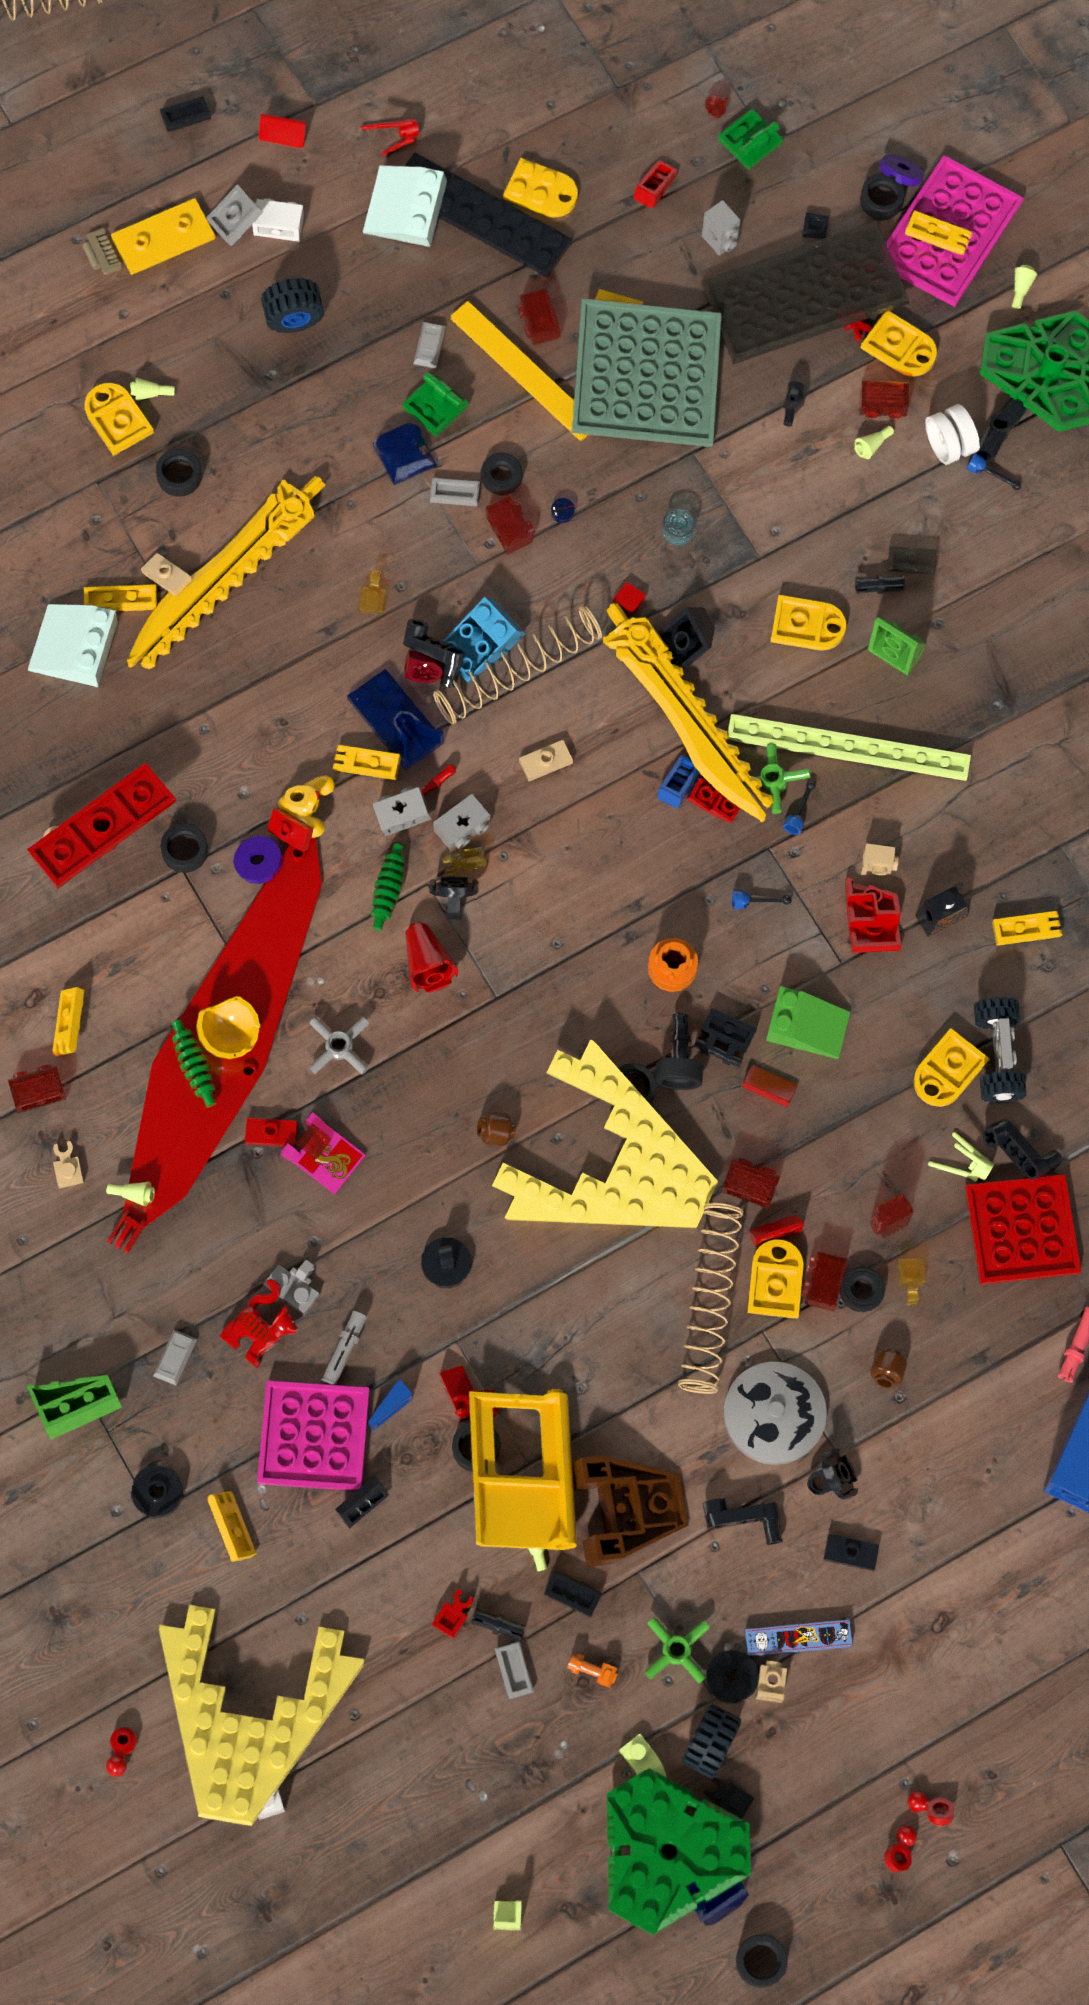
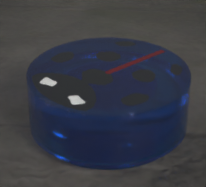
[551,498,575,523]

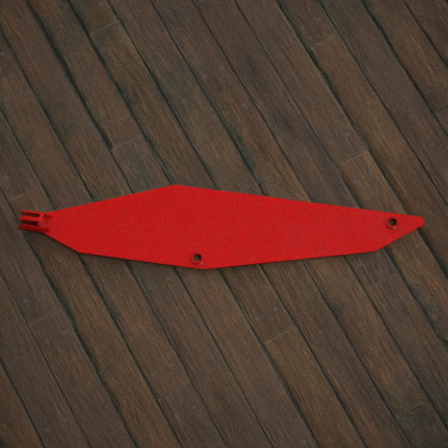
[106,837,322,1254]

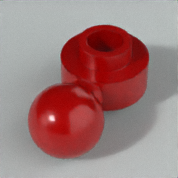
[106,1727,137,1777]
[907,1791,954,1826]
[884,1825,917,1873]

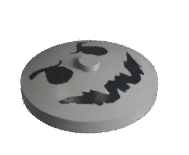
[723,1362,827,1465]

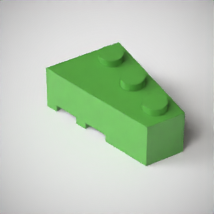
[26,1375,122,1440]

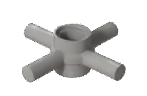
[308,1017,369,1075]

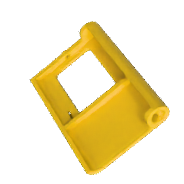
[469,1389,577,1550]

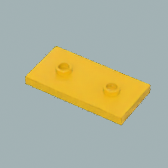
[111,198,215,275]

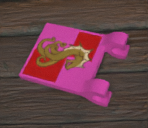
[281,1112,366,1195]

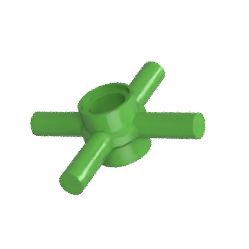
[742,744,811,814]
[644,1617,710,1684]

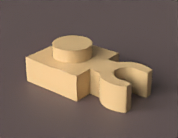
[53,1141,84,1189]

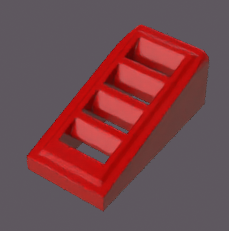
[634,160,679,208]

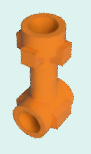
[567,1654,618,1688]

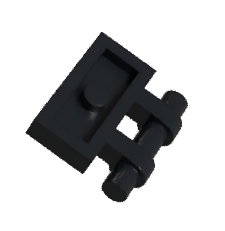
[694,1008,757,1067]

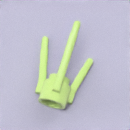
[928,1132,994,1182]

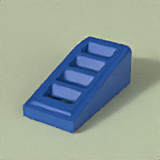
[657,755,699,808]
[369,1379,413,1431]

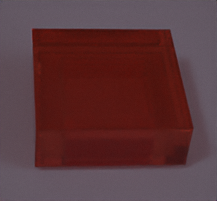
[296,1124,332,1159]

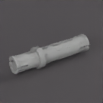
[321,1311,368,1385]

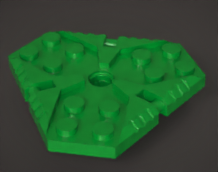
[979,310,1089,432]
[607,1768,751,1936]

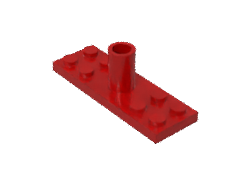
[27,762,176,889]

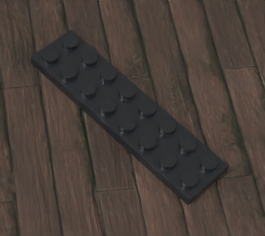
[404,152,572,278]

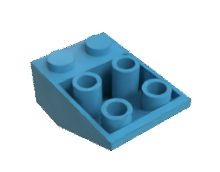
[443,597,526,683]

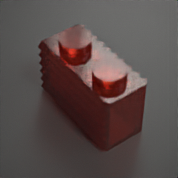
[517,288,561,345]
[860,380,909,419]
[485,496,535,554]
[8,1064,66,1113]
[722,1158,780,1209]
[870,1192,914,1238]
[801,1251,847,1312]

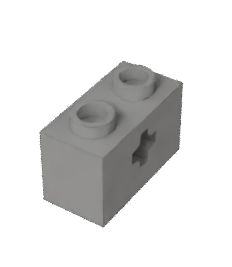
[702,200,740,256]
[373,786,432,836]
[433,794,490,852]

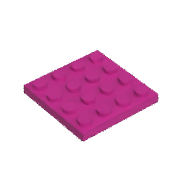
[257,1381,370,1491]

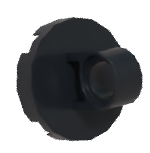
[429,876,479,920]
[421,1237,471,1289]
[807,1448,858,1500]

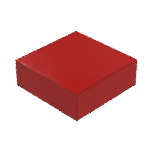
[613,582,646,616]

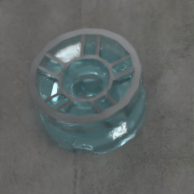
[662,507,696,545]

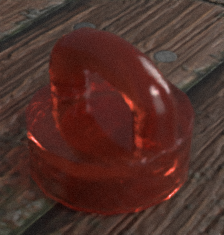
[705,94,729,119]

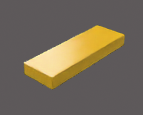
[84,584,157,611]

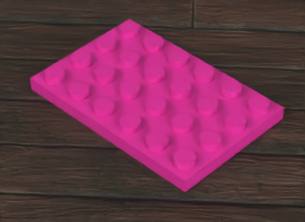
[875,155,1024,307]

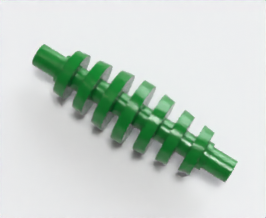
[371,844,405,931]
[172,1020,216,1107]

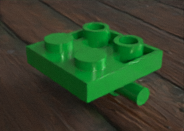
[718,109,783,170]
[402,372,469,438]

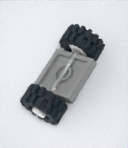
[974,997,1027,1103]

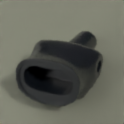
[783,381,805,427]

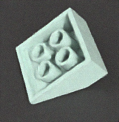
[363,166,447,247]
[28,604,118,687]

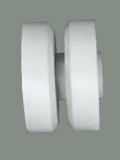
[925,404,979,465]

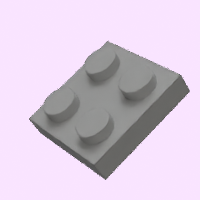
[206,184,263,246]

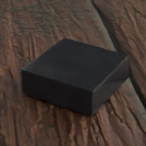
[802,212,829,240]

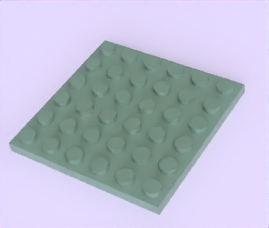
[571,299,721,447]

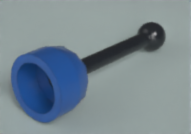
[967,452,1021,490]
[783,781,816,835]
[732,890,792,910]

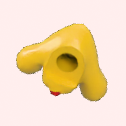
[277,775,335,838]

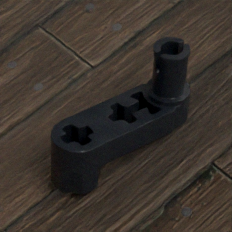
[403,619,465,688]
[982,1119,1062,1180]
[702,1499,783,1545]

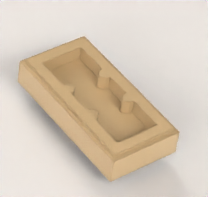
[141,553,192,597]
[519,740,573,782]

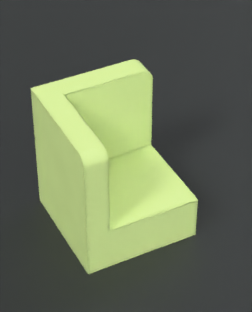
[493,1900,522,1930]

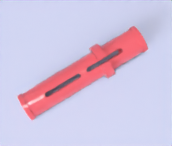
[1058,1307,1089,1382]

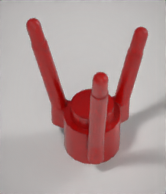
[361,118,419,156]

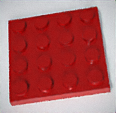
[965,1174,1081,1285]

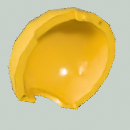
[196,996,260,1059]

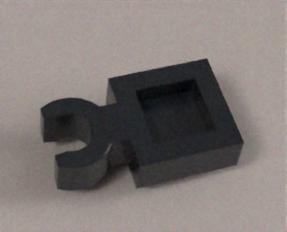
[705,1778,754,1819]

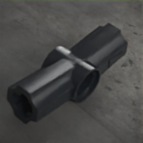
[976,397,1027,462]

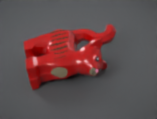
[219,1279,298,1368]

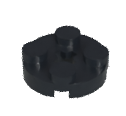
[131,1465,183,1519]
[706,1650,759,1704]

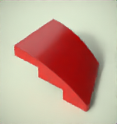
[845,878,902,953]

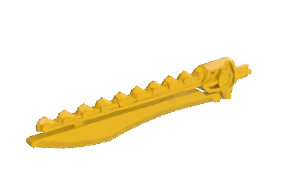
[127,476,325,669]
[603,603,773,822]

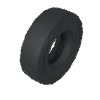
[481,453,523,495]
[839,1266,885,1312]

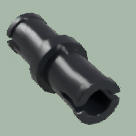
[855,575,905,594]
[671,1013,690,1059]
[471,1608,526,1641]

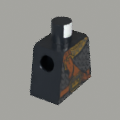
[916,886,968,937]

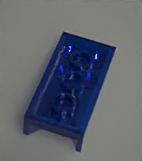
[347,669,444,771]

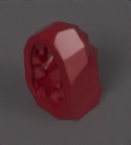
[404,650,444,683]

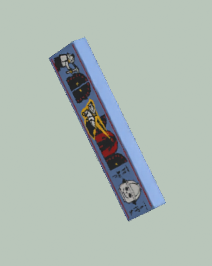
[745,1620,852,1657]

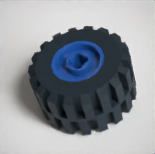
[261,278,324,333]
[682,1704,741,1778]

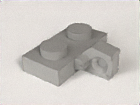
[263,1260,320,1316]

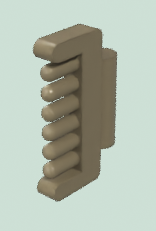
[82,228,122,275]

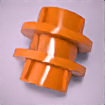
[648,938,698,992]

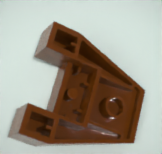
[572,1456,689,1567]

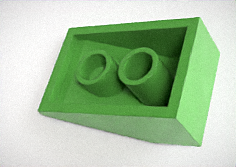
[868,617,926,675]
[766,986,850,1059]

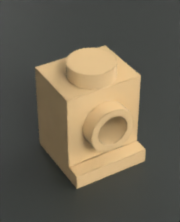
[861,843,899,875]
[756,1661,787,1703]

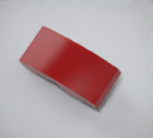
[686,778,740,823]

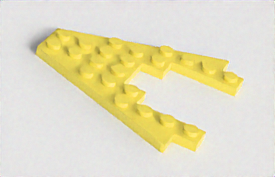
[492,1039,718,1228]
[159,1605,364,1826]

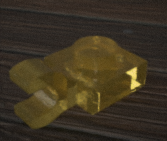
[359,570,386,615]
[442,847,487,875]
[897,1259,925,1305]

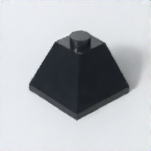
[657,607,715,671]

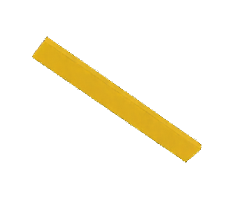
[451,301,588,441]

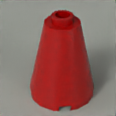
[405,922,458,993]

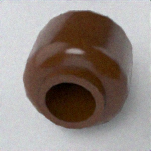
[477,1112,516,1146]
[871,1349,907,1389]

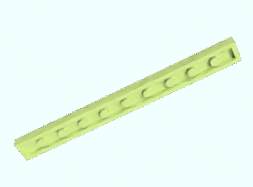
[727,714,971,781]

